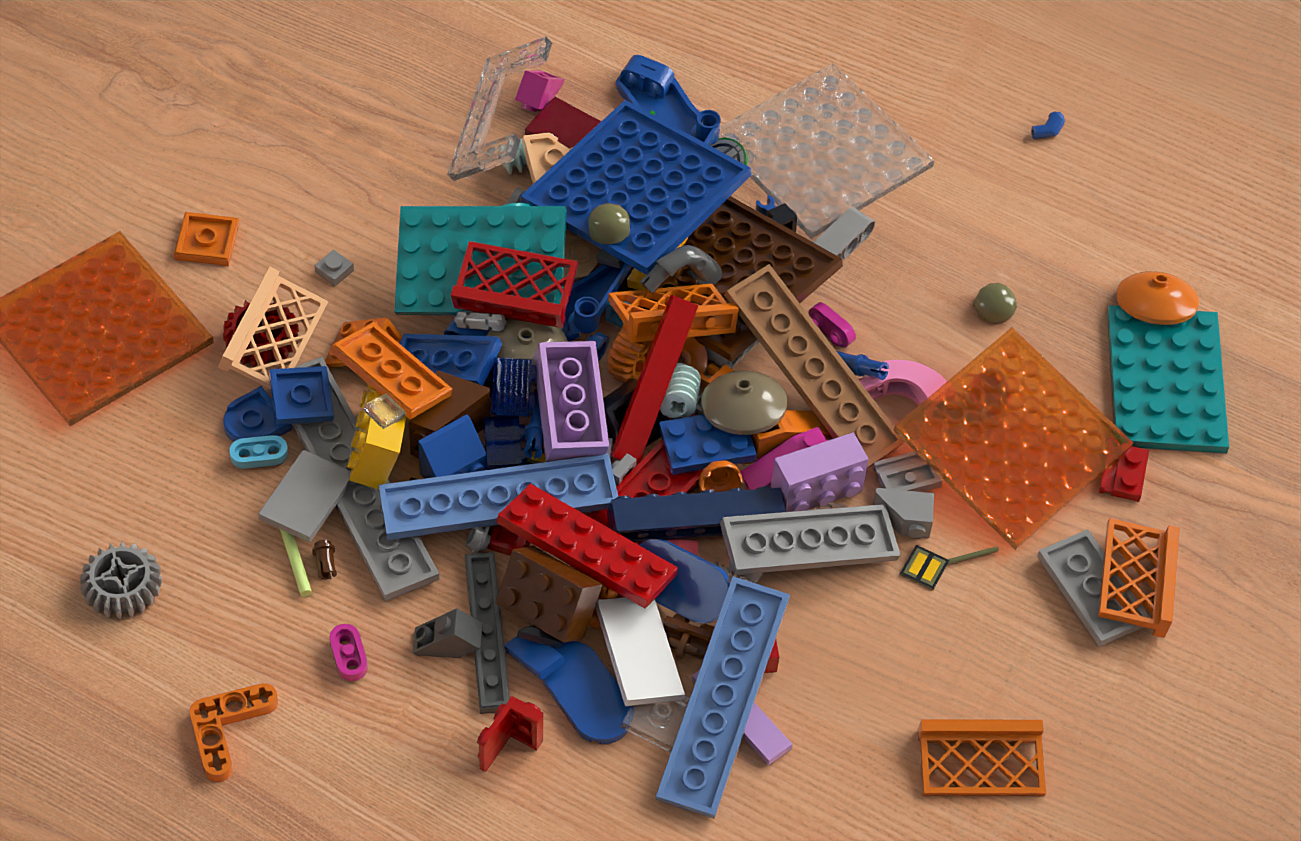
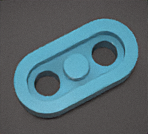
[229,435,288,469]

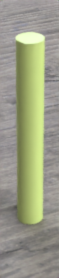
[280,529,312,597]

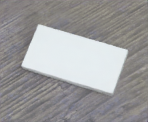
[595,598,685,706]

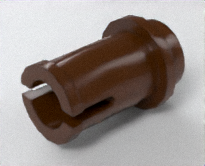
[312,540,337,580]

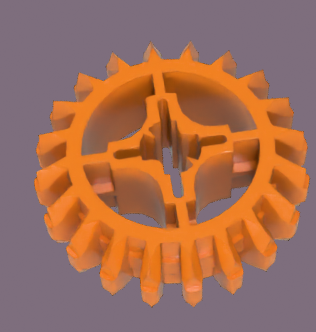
[607,324,653,382]

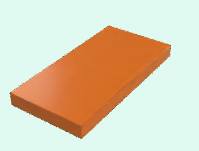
[331,322,453,420]

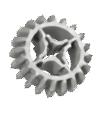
[80,541,162,619]

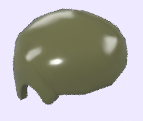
[588,203,630,244]
[973,283,1017,323]

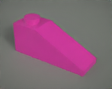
[740,427,827,490]

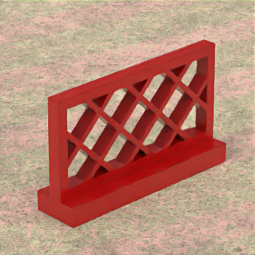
[451,241,578,328]

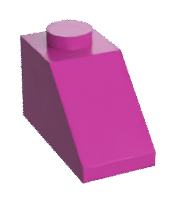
[515,70,565,112]

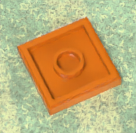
[174,212,239,266]

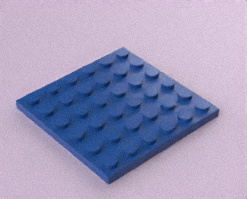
[521,100,752,275]

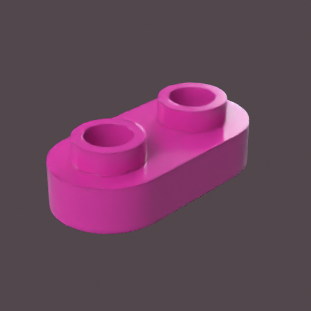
[808,302,856,348]
[329,624,368,681]

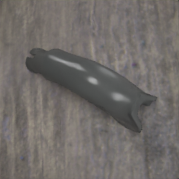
[640,245,722,294]

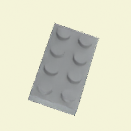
[1037,529,1150,647]

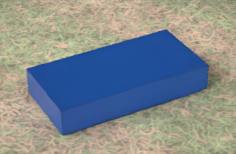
[504,636,565,680]

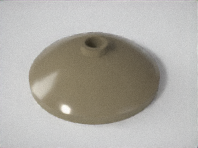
[487,318,568,385]
[701,370,787,435]

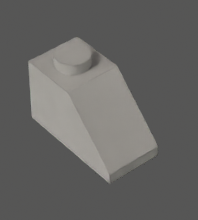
[873,488,934,538]

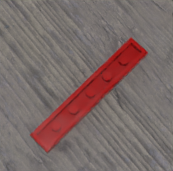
[610,295,699,466]

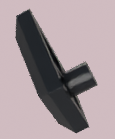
[517,625,564,649]

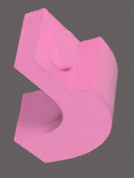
[859,360,956,420]

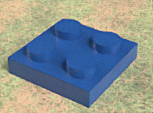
[269,366,334,425]

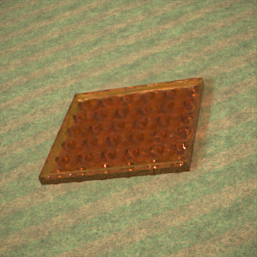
[0,231,214,426]
[893,327,1133,550]

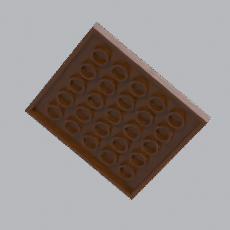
[617,196,843,362]

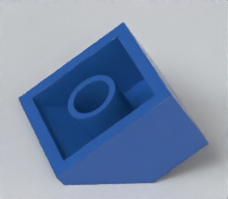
[418,415,487,479]

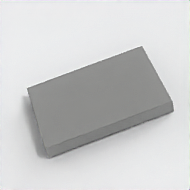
[259,450,352,542]

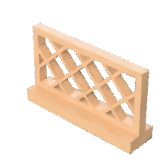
[218,267,328,389]

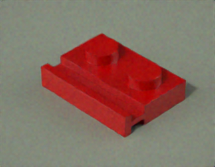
[1099,441,1149,502]

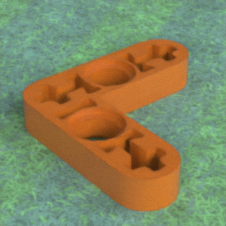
[190,683,278,782]

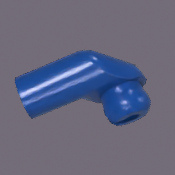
[1031,111,1065,139]

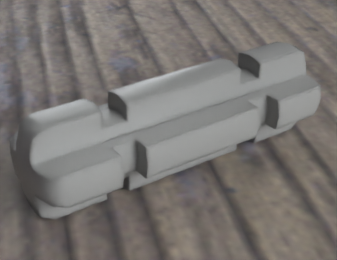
[454,311,507,331]

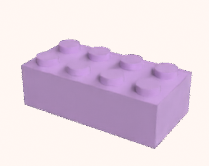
[533,341,609,462]

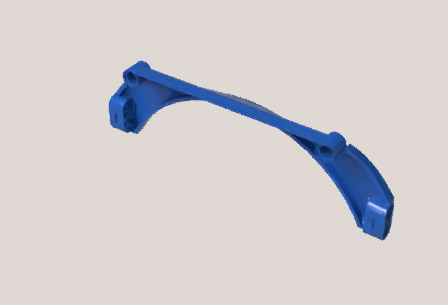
[444,54,721,342]

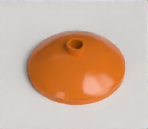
[1116,271,1199,325]

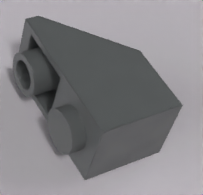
[412,608,483,658]

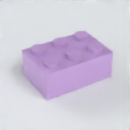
[771,432,868,512]

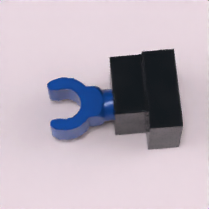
[756,195,797,232]

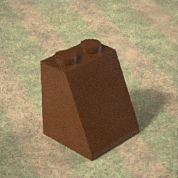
[409,370,490,459]

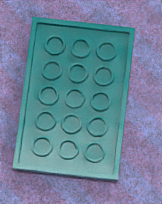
[394,206,567,315]
[1107,305,1229,453]

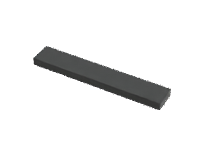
[465,552,510,714]

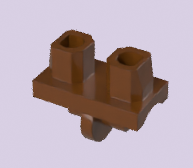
[663,613,715,660]

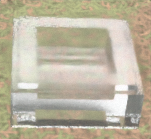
[364,393,406,429]

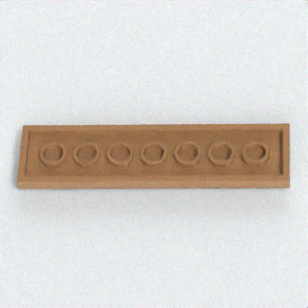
[724,264,905,469]

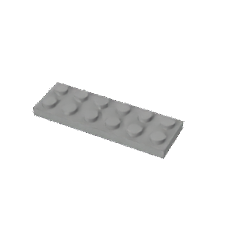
[720,504,900,575]

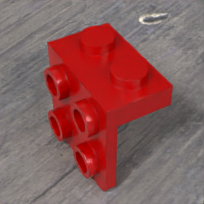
[477,696,544,772]

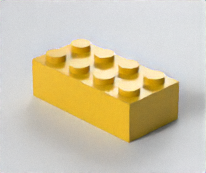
[347,384,406,490]

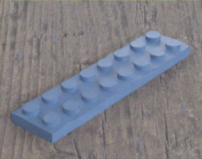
[379,454,618,540]
[656,576,790,819]

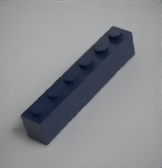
[606,486,786,542]

